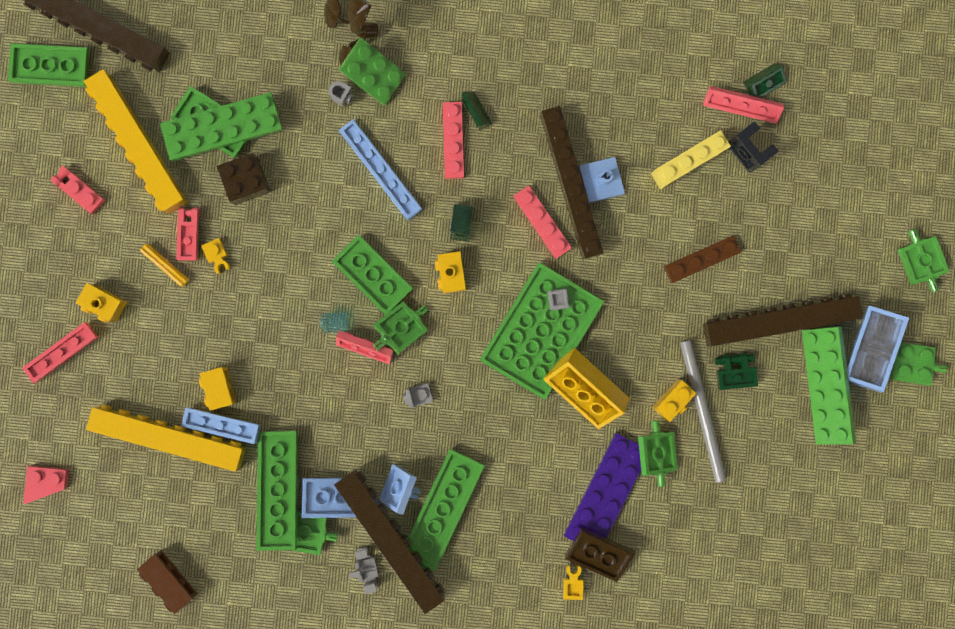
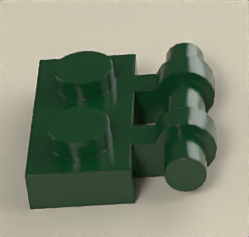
[714,353,758,390]

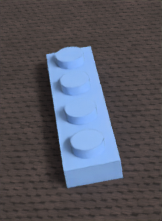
[181,407,261,444]

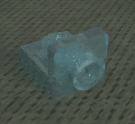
[319,313,349,333]

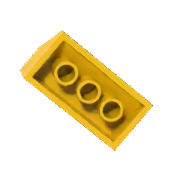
[543,348,630,429]

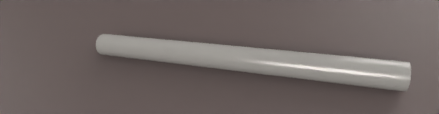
[680,340,727,482]

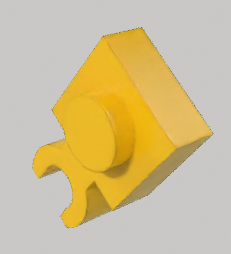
[201,238,231,274]
[563,564,583,600]

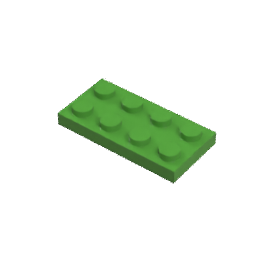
[8,43,90,87]
[170,86,248,159]
[331,234,413,315]

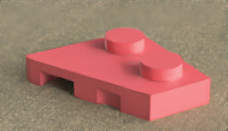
[23,466,69,504]

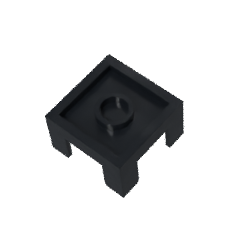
[728,121,779,173]

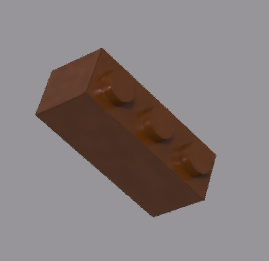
[137,550,198,614]

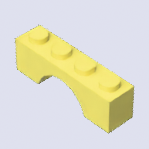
[651,130,731,190]

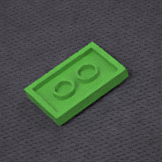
[338,38,406,105]

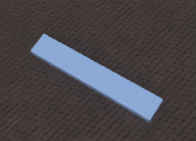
[339,119,423,221]

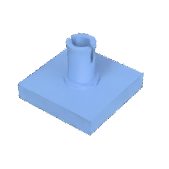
[578,157,625,203]
[379,464,420,514]

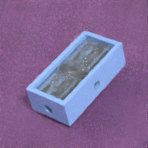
[847,306,909,393]

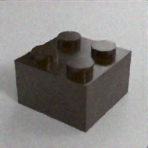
[217,153,271,206]

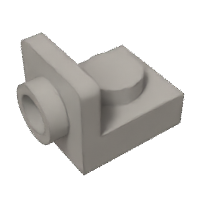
[403,383,433,408]

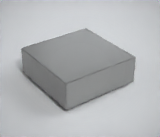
[547,289,570,311]

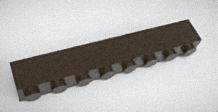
[23,0,170,73]
[540,106,604,261]
[703,293,863,347]
[334,468,446,614]

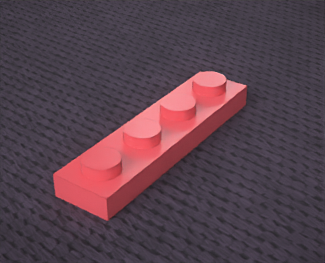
[703,86,784,124]
[443,102,464,179]
[513,186,571,259]
[22,322,99,383]

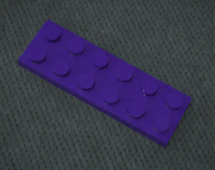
[563,433,641,541]

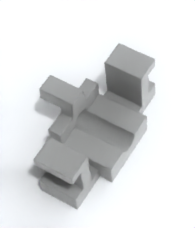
[349,546,379,594]

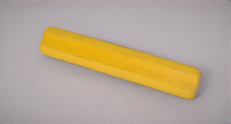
[140,244,189,287]

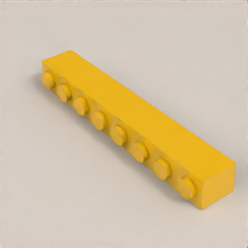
[84,69,188,214]
[86,404,246,472]

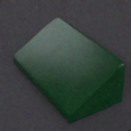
[744,63,787,98]
[461,91,492,131]

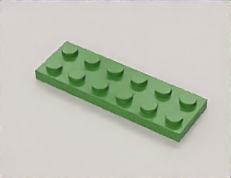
[160,92,283,162]
[802,327,856,445]
[256,431,298,551]
[408,448,485,571]

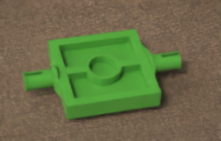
[897,229,950,292]
[373,301,428,355]
[890,342,947,386]
[638,420,678,487]
[292,510,338,555]

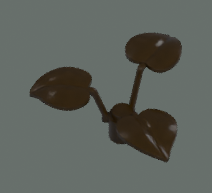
[324,0,378,80]

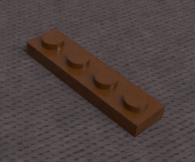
[663,235,742,284]

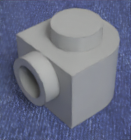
[328,81,354,107]

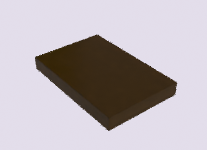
[565,527,635,582]

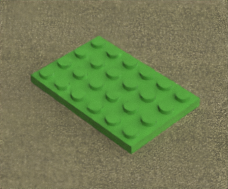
[479,262,604,400]

